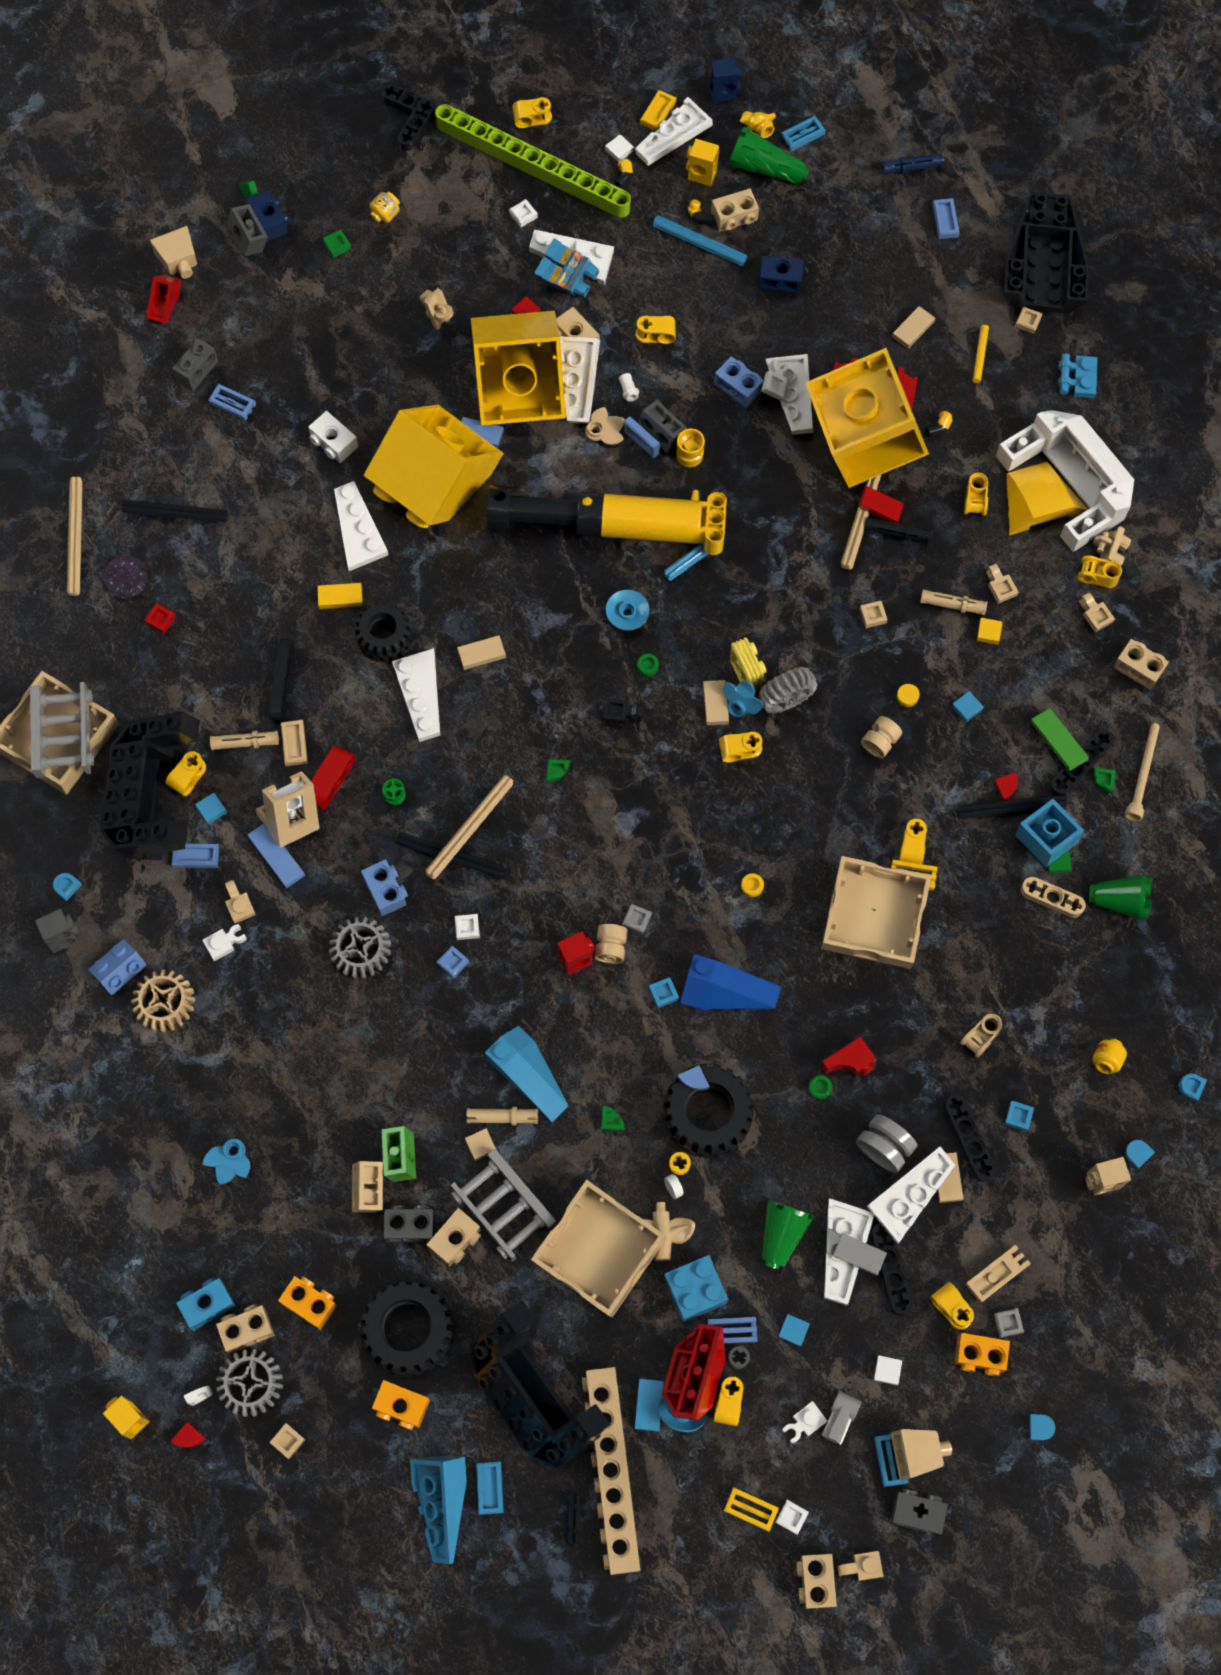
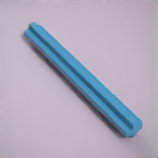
[653,215,747,266]

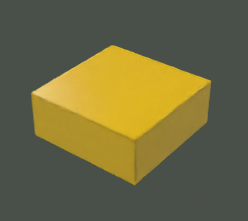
[977,618,1003,645]

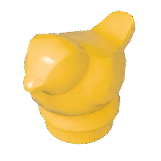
[740,111,776,138]

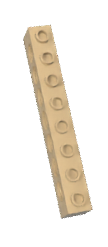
[582,1367,640,1575]

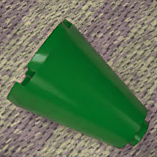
[762,1200,814,1270]

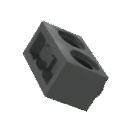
[172,338,218,392]
[638,400,687,453]
[35,909,80,953]
[384,1205,434,1242]

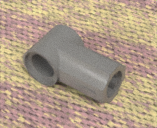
[821,1390,862,1445]

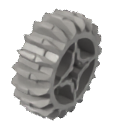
[758,667,818,714]
[329,917,391,979]
[216,1349,283,1417]

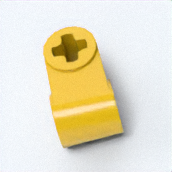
[512,97,552,128]
[635,316,676,344]
[964,473,988,516]
[1077,555,1122,588]
[719,732,762,763]
[165,751,206,796]
[899,819,927,864]
[930,1282,974,1330]
[713,1377,743,1427]

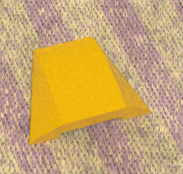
[1006,462,1089,535]

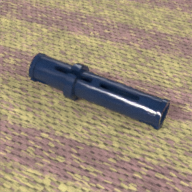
[881,153,944,175]

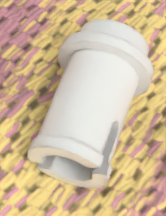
[619,373,639,402]

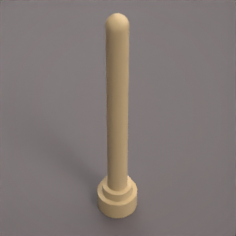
[1124,723,1160,821]

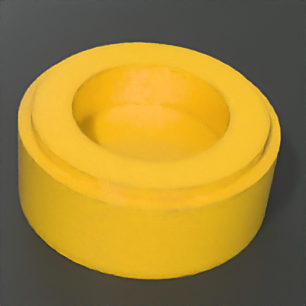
[897,684,920,707]
[741,873,764,897]

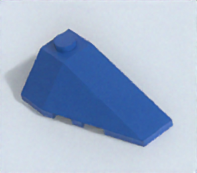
[680,954,781,1011]

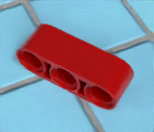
[311,745,356,810]

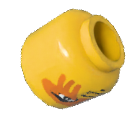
[1092,1039,1127,1074]

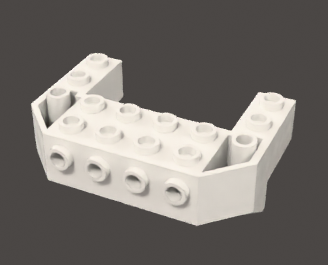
[996,410,1134,552]

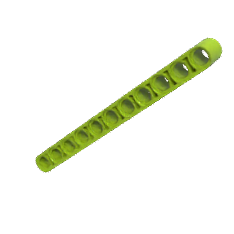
[435,104,631,218]

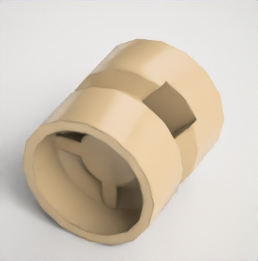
[861,716,902,759]
[594,924,627,964]

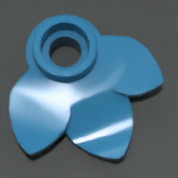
[723,681,763,717]
[203,1139,250,1185]

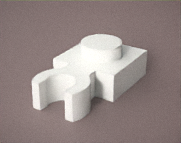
[761,359,788,400]
[203,924,247,961]
[782,1401,827,1444]

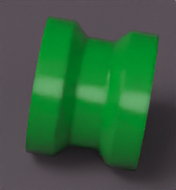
[382,778,406,806]

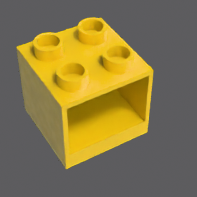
[805,348,929,488]

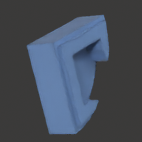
[678,1066,709,1090]

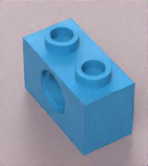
[176,1278,236,1331]

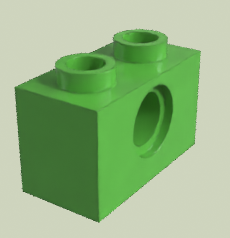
[382,1126,416,1182]

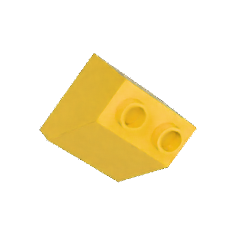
[471,311,566,426]
[363,405,504,528]

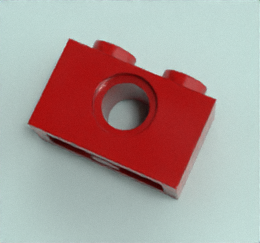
[557,931,595,976]

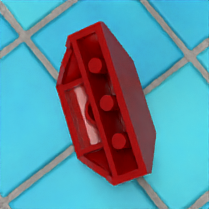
[662,1324,725,1421]

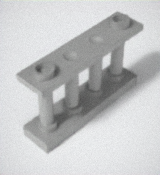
[30,682,94,778]
[451,1149,556,1262]

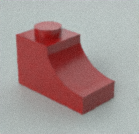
[146,274,182,324]
[820,1037,877,1077]

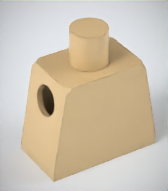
[150,226,197,279]
[891,1429,952,1481]

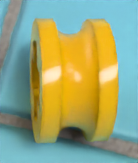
[669,1152,691,1175]

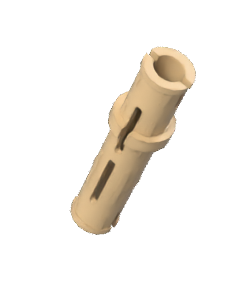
[920,589,988,615]
[210,731,279,750]
[467,1107,538,1126]

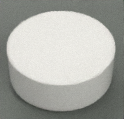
[664,1174,683,1199]

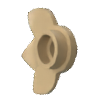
[585,407,625,445]

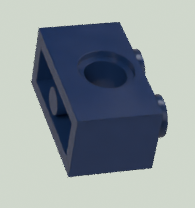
[710,58,742,103]
[246,190,289,242]
[759,256,804,293]

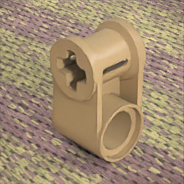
[960,1014,1002,1059]

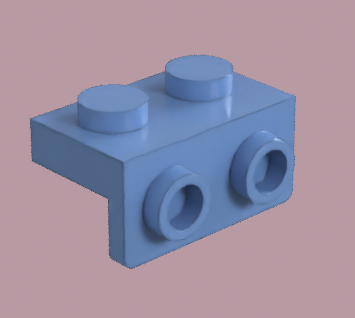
[88,939,146,995]

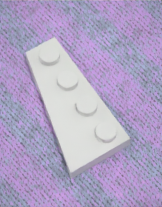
[635,97,713,166]
[529,230,614,286]
[560,336,600,424]
[766,354,813,435]
[334,481,388,571]
[392,648,440,742]
[867,1147,955,1244]
[824,1198,874,1306]

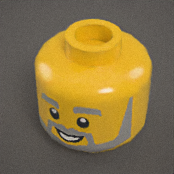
[369,192,400,223]

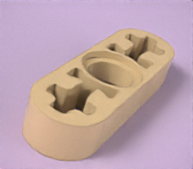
[1021,877,1086,918]

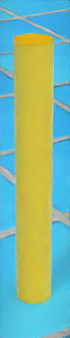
[972,325,989,383]

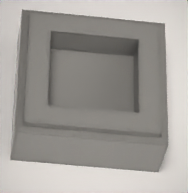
[622,904,652,934]
[993,1308,1024,1338]

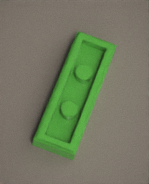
[1031,709,1088,771]

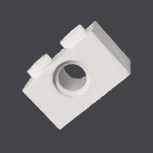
[308,411,358,463]

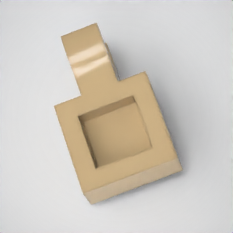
[986,564,1019,604]
[1079,593,1115,632]
[225,880,256,924]
[837,1551,884,1581]

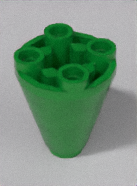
[1089,875,1153,920]

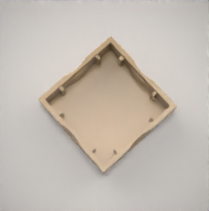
[0,671,119,795]
[821,856,932,969]
[531,1180,667,1317]

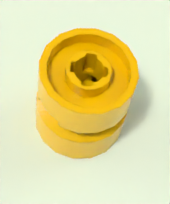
[676,428,705,467]

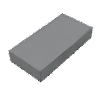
[833,1233,887,1276]

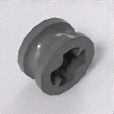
[727,1346,750,1369]

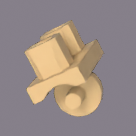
[420,288,454,330]
[1093,526,1131,566]

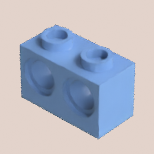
[714,357,764,408]
[361,859,408,916]

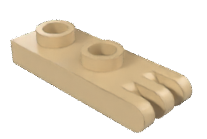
[965,1245,1031,1304]

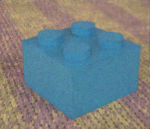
[1015,799,1084,867]
[664,1255,728,1322]

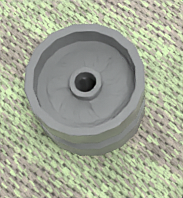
[856,1114,918,1173]

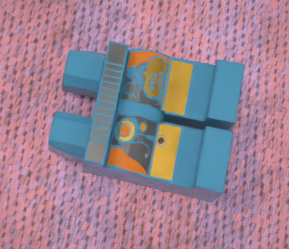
[535,238,600,297]

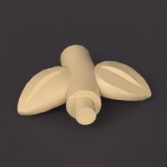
[643,1202,695,1261]

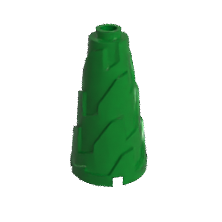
[728,127,810,184]

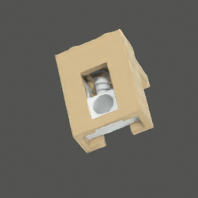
[256,771,320,848]

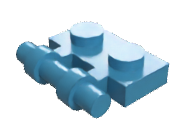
[1058,354,1097,398]

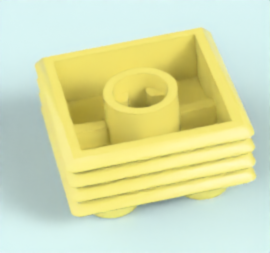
[730,638,766,692]

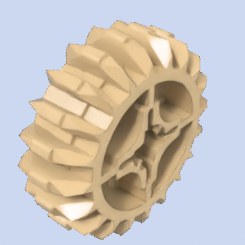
[131,970,195,1033]

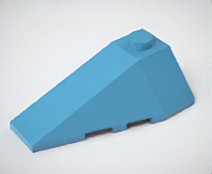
[485,1026,568,1123]
[410,1455,467,1564]

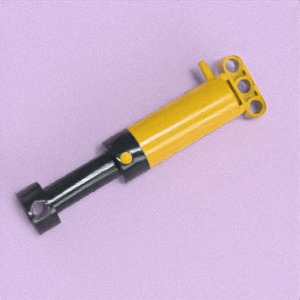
[487,485,727,555]

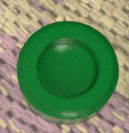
[637,654,659,677]
[808,1075,832,1100]

